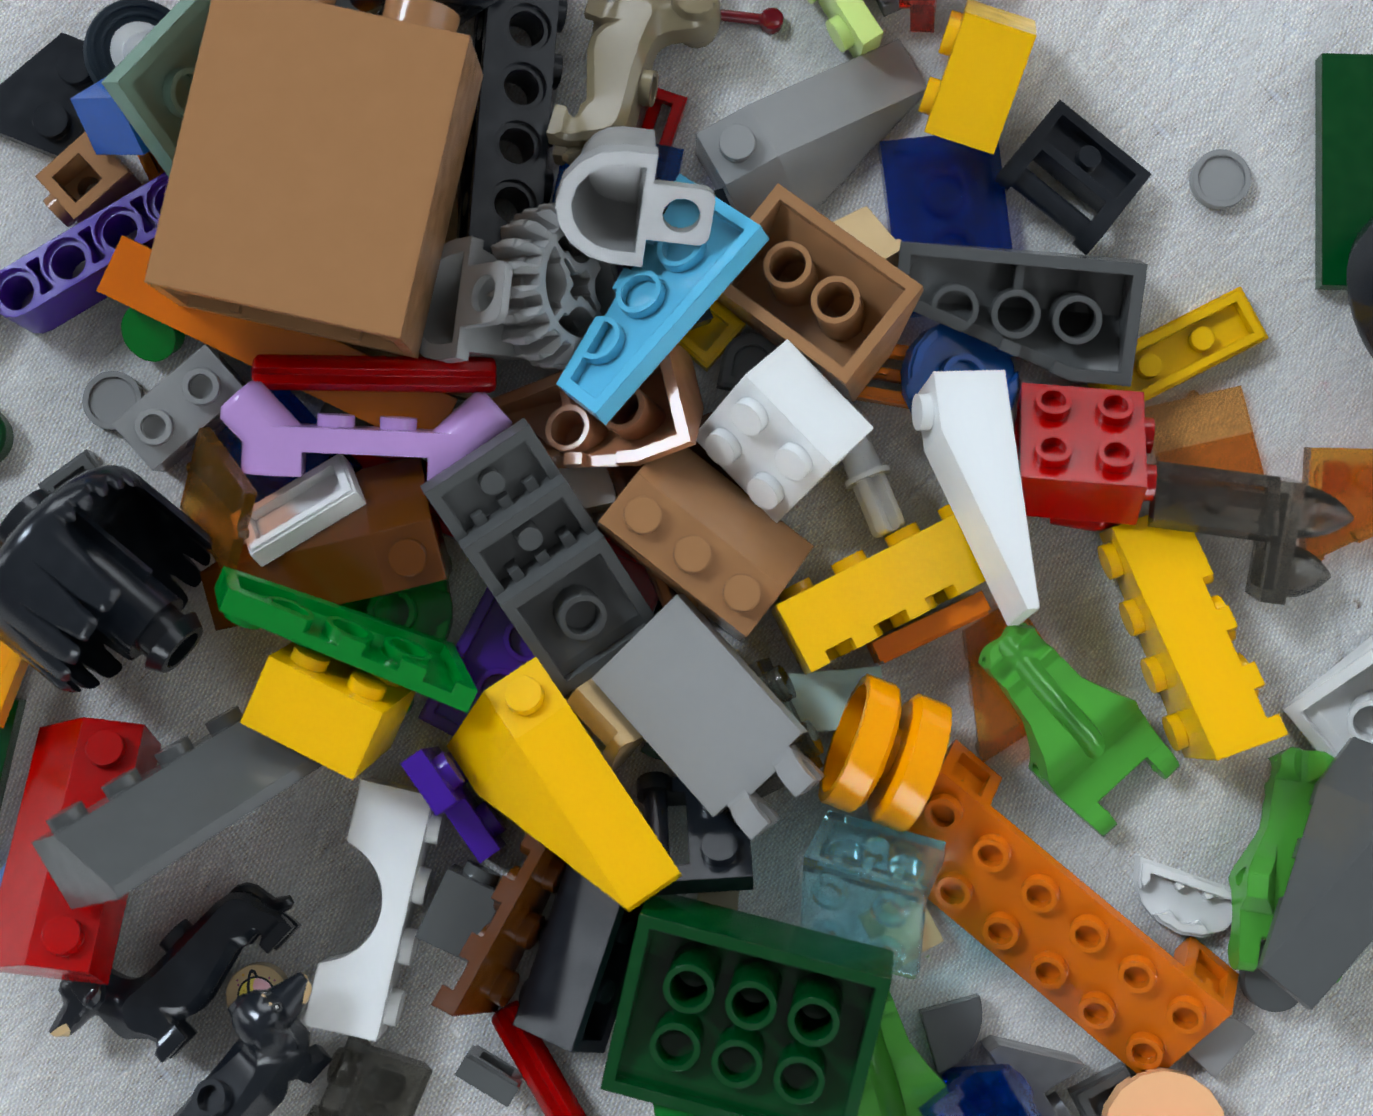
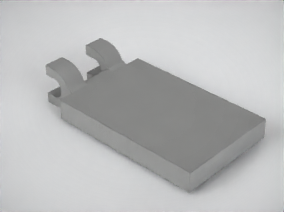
[591,594,825,840]

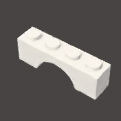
[303,778,446,1041]

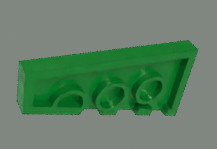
[214,566,478,713]

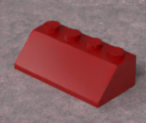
[0,717,161,985]

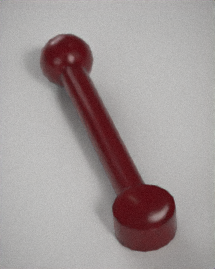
[721,8,784,34]

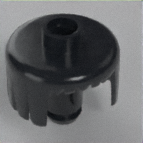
[0,465,213,693]

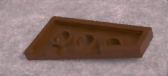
[431,834,567,1016]

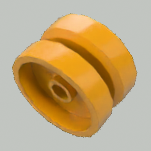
[818,674,952,833]

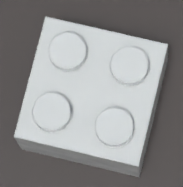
[697,339,874,523]

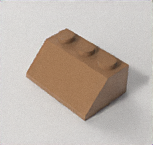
[717,183,924,402]
[597,448,814,642]

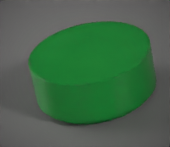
[121,308,186,362]

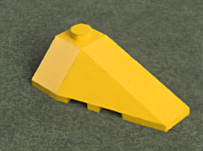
[447,657,682,912]

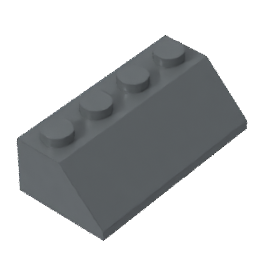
[31,706,323,909]

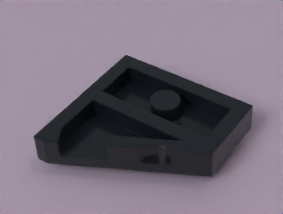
[0,32,94,158]

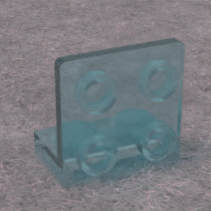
[800,810,946,980]

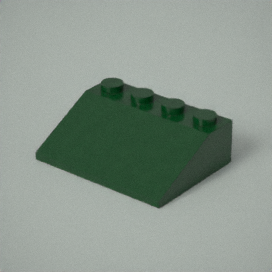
[600,894,894,1116]

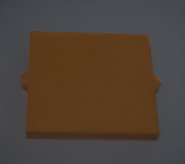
[1145,385,1267,507]
[180,427,258,570]

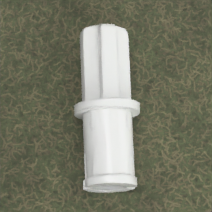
[842,434,905,538]

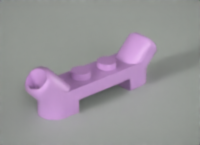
[220,381,512,481]

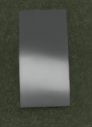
[420,418,655,697]

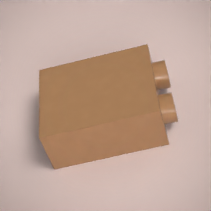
[144,0,483,358]

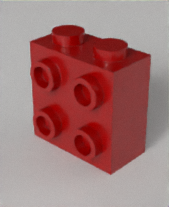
[1014,383,1157,525]

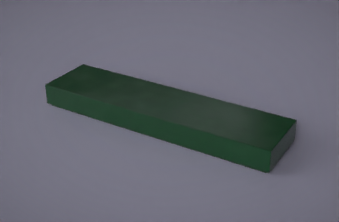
[1315,53,1373,290]

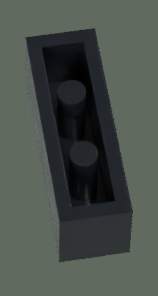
[513,864,645,1053]

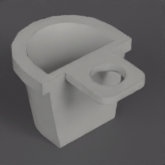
[556,126,715,267]
[419,236,527,363]

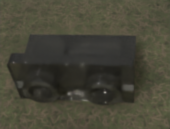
[307,1036,433,1116]

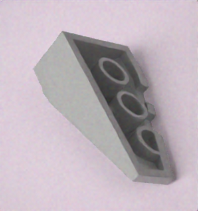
[696,39,927,218]

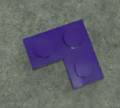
[400,746,507,863]

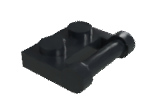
[994,99,1152,255]
[637,771,754,895]

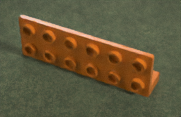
[869,739,1239,1074]

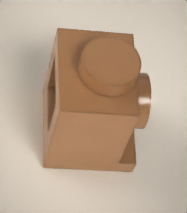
[35,132,143,227]

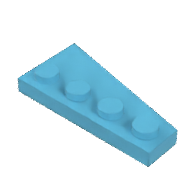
[556,173,770,425]

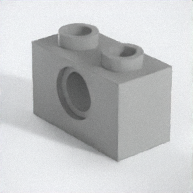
[111,344,246,472]

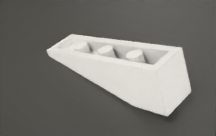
[911,370,1040,626]

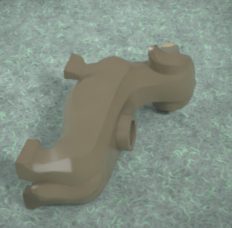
[546,0,721,166]

